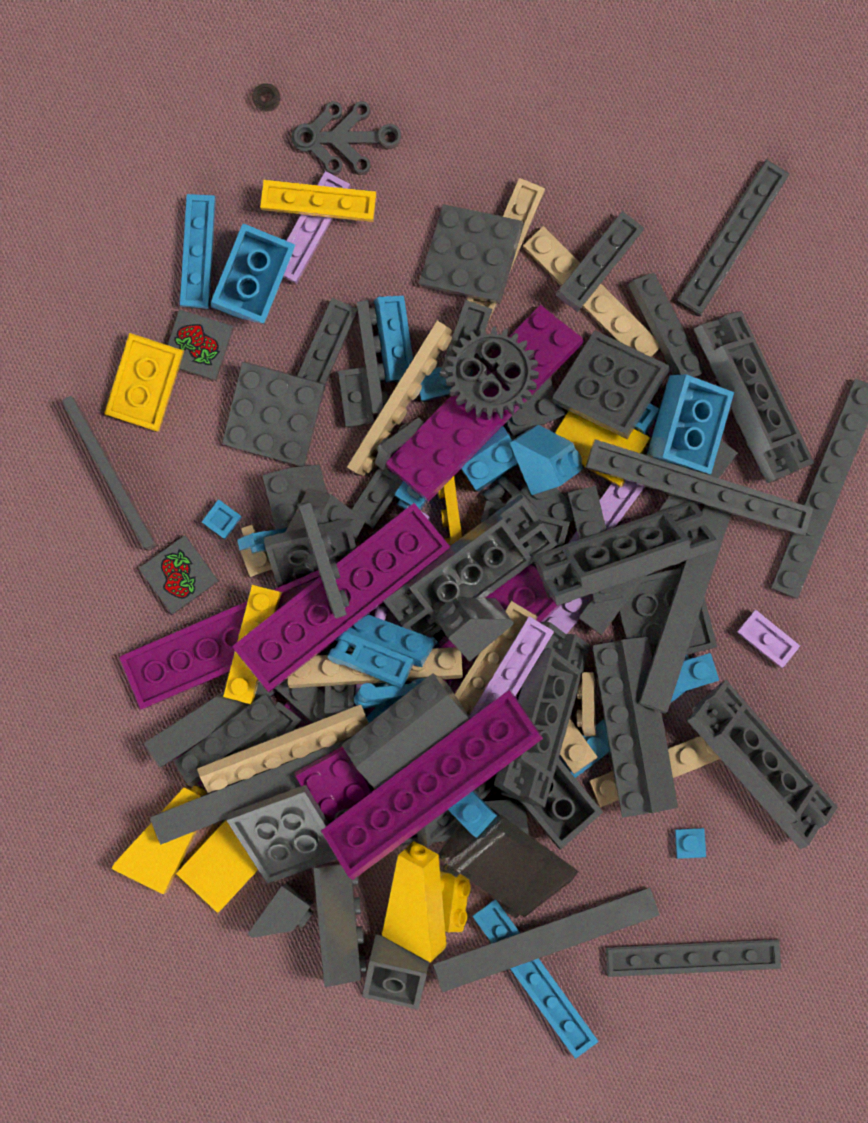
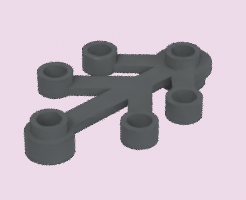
[292,101,401,175]

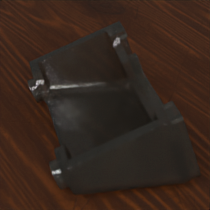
[438,802,579,919]

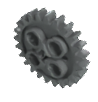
[445,327,539,420]

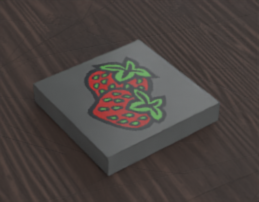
[168,310,234,381]
[139,535,219,615]

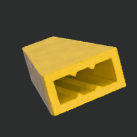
[111,785,208,894]
[382,841,446,962]

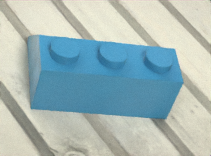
[211,223,296,324]
[647,374,734,475]

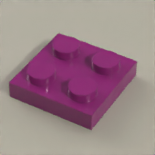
[294,746,372,821]

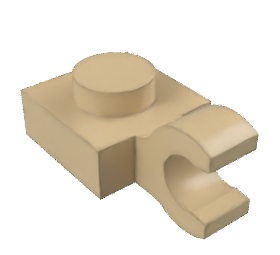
[241,525,272,577]

